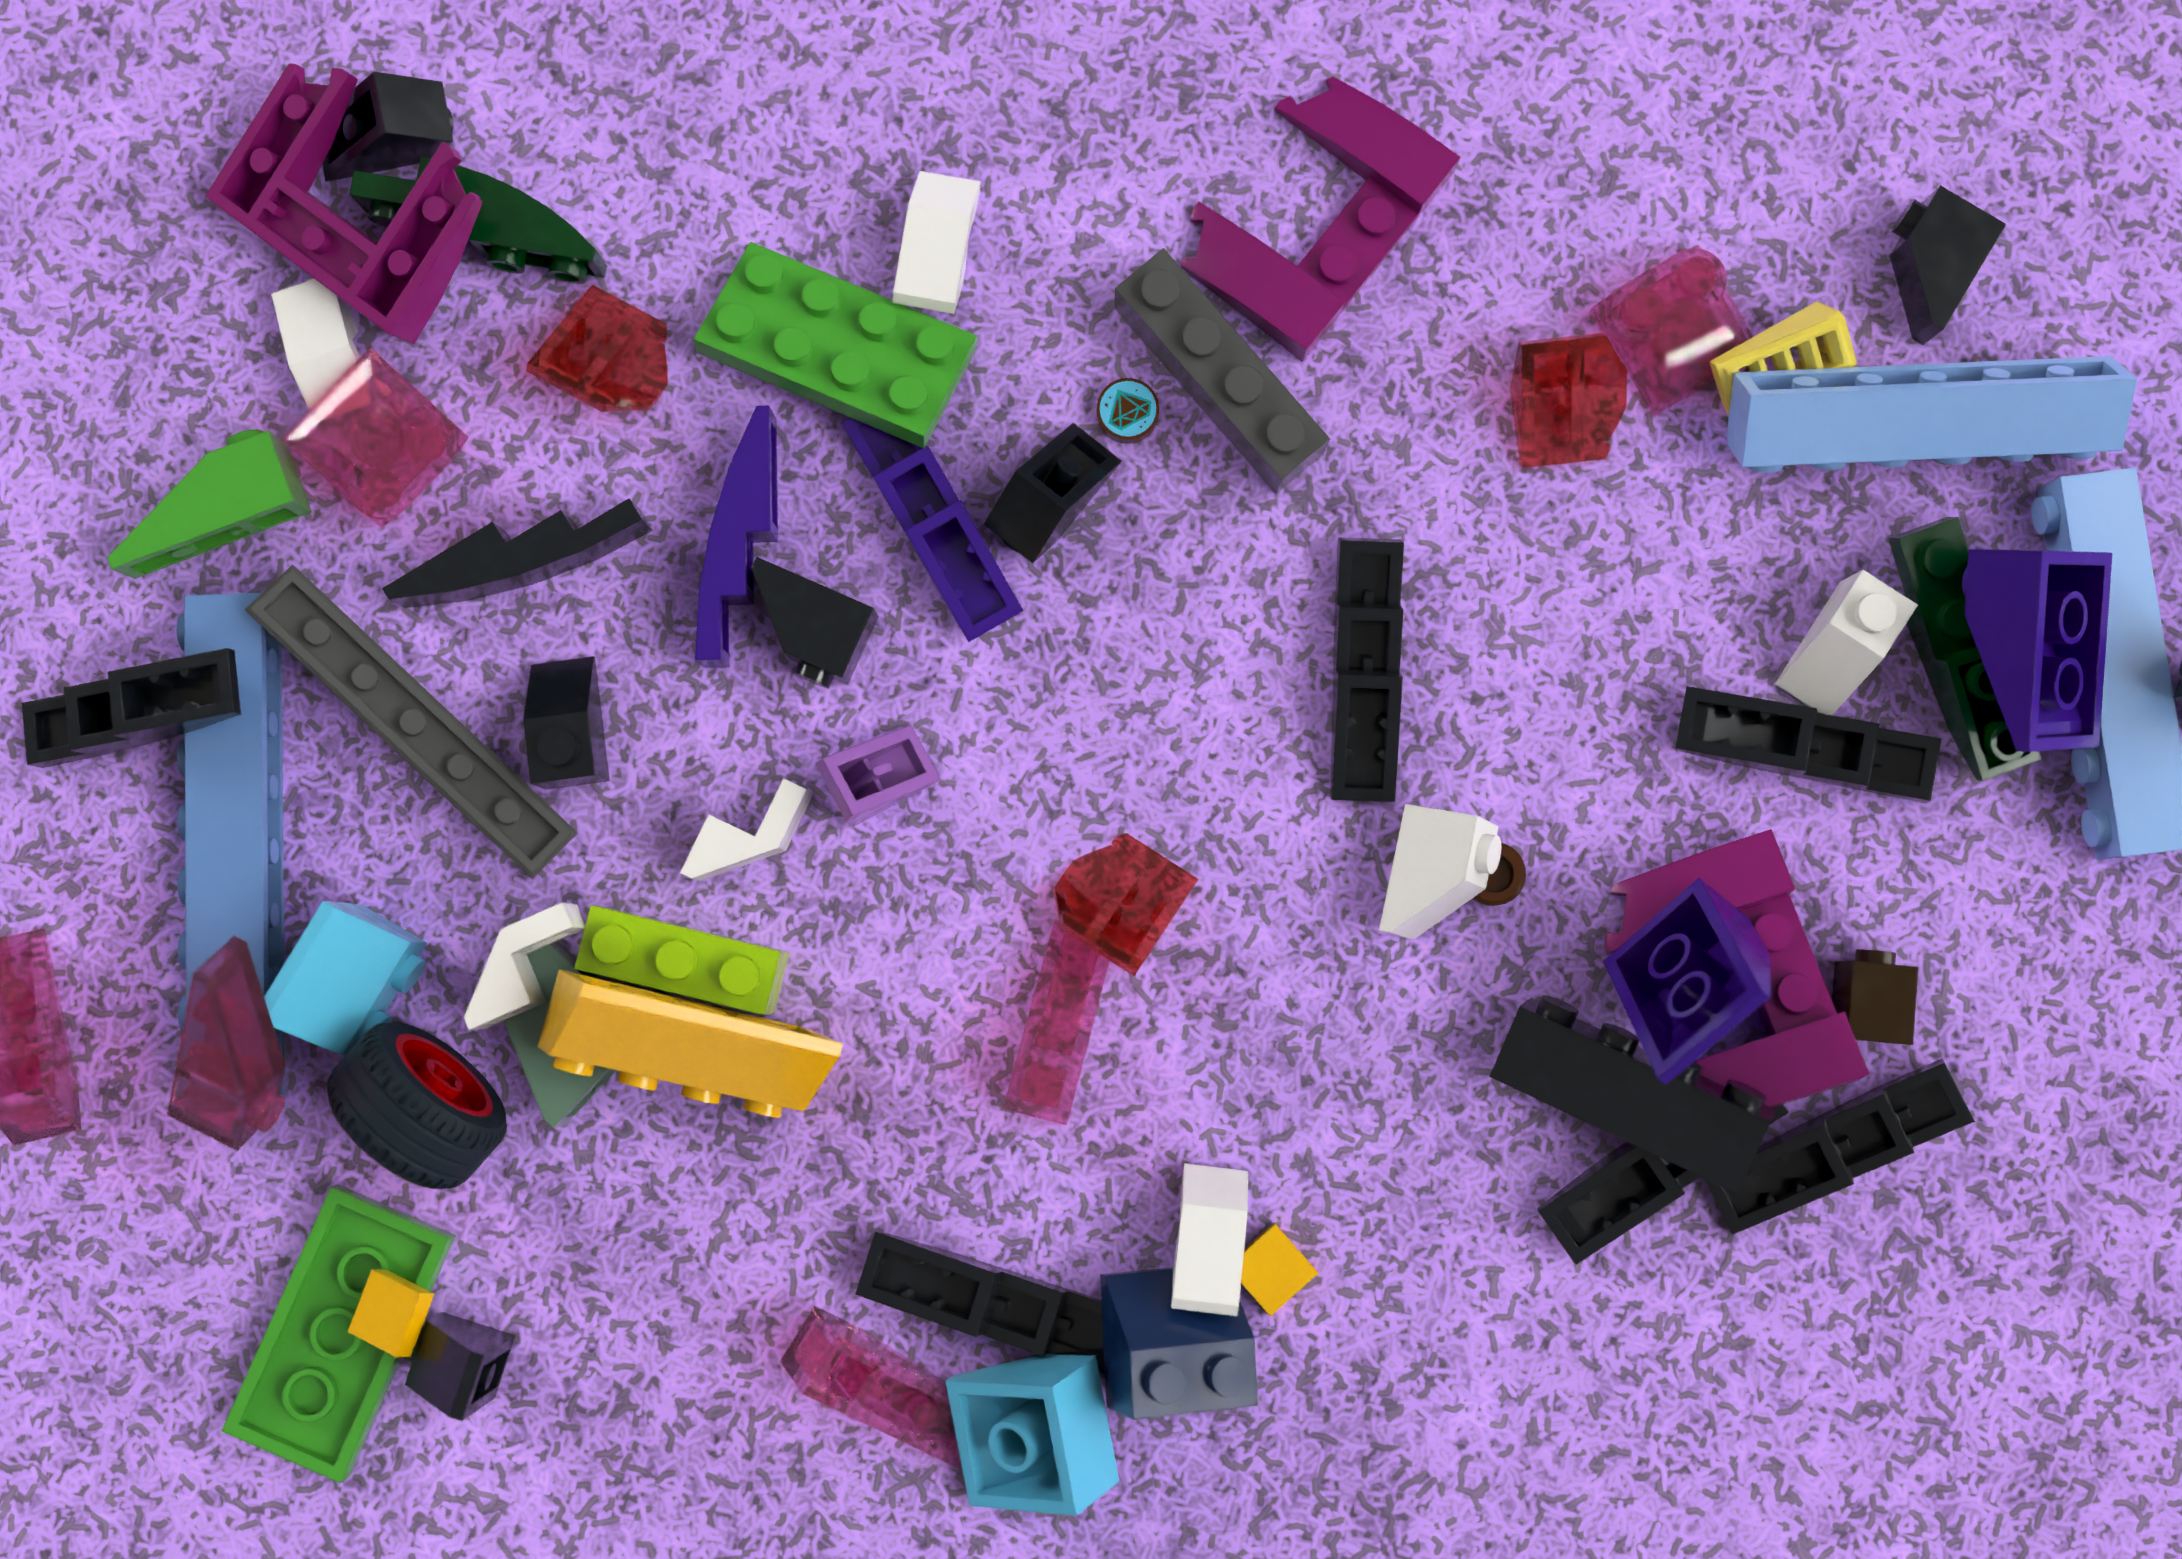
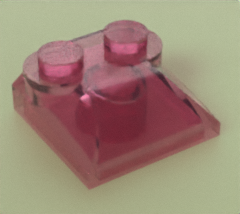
[1589,245,1753,417]
[281,346,469,528]

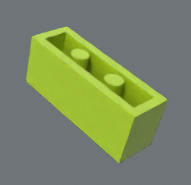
[574,905,790,1015]

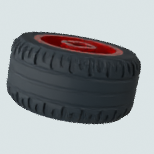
[327,1022,507,1189]

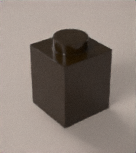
[1832,949,1918,1045]

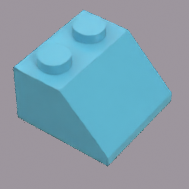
[252,901,427,1055]
[945,1354,1119,1516]

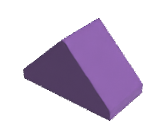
[815,725,941,826]

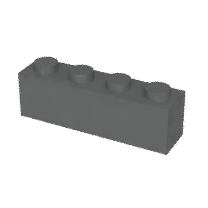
[1114,248,1330,494]

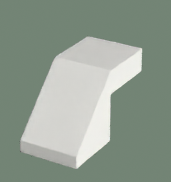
[892,171,981,314]
[271,278,379,425]
[680,778,813,881]
[464,902,585,1030]
[1171,1163,1248,1316]

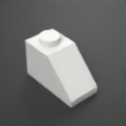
[1774,570,1918,715]
[1379,804,1501,940]

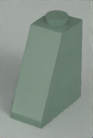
[504,941,616,1128]

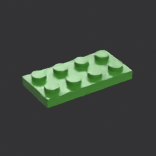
[693,241,977,448]
[221,1185,456,1483]

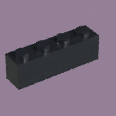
[1489,995,1775,1194]

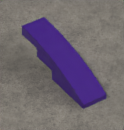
[695,405,778,668]
[841,418,1024,642]

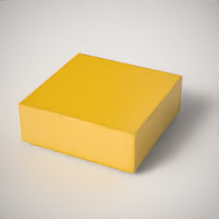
[1241,1222,1318,1317]
[348,1269,434,1357]

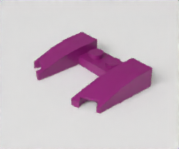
[205,63,483,344]
[1181,76,1461,362]
[1604,829,1870,1108]

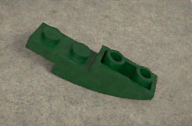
[349,157,607,284]
[1888,517,2042,781]

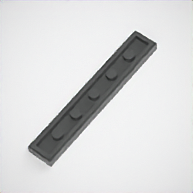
[245,564,578,879]

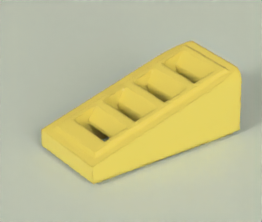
[1709,301,1857,415]

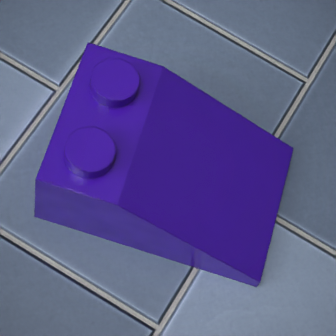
[1962,549,2113,752]
[1603,877,1771,1085]

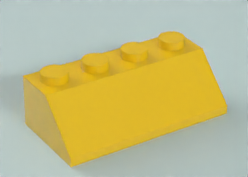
[537,969,843,1118]

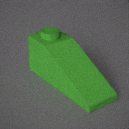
[107,429,312,579]

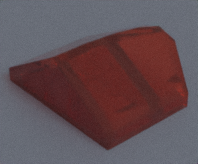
[526,284,668,412]
[1510,333,1627,468]
[1053,833,1198,976]

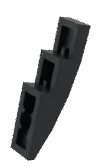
[382,498,653,608]
[1330,537,1404,802]
[22,648,241,768]
[1675,686,1941,803]
[1704,1058,1975,1235]
[1537,1105,1789,1265]
[855,1231,1105,1373]

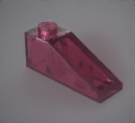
[1003,919,1116,1126]
[0,928,81,1146]
[167,936,286,1151]
[780,1305,961,1468]

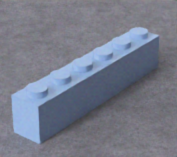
[1727,356,2137,473]
[2031,468,2182,860]

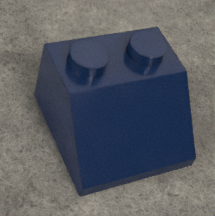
[1100,1268,1258,1420]

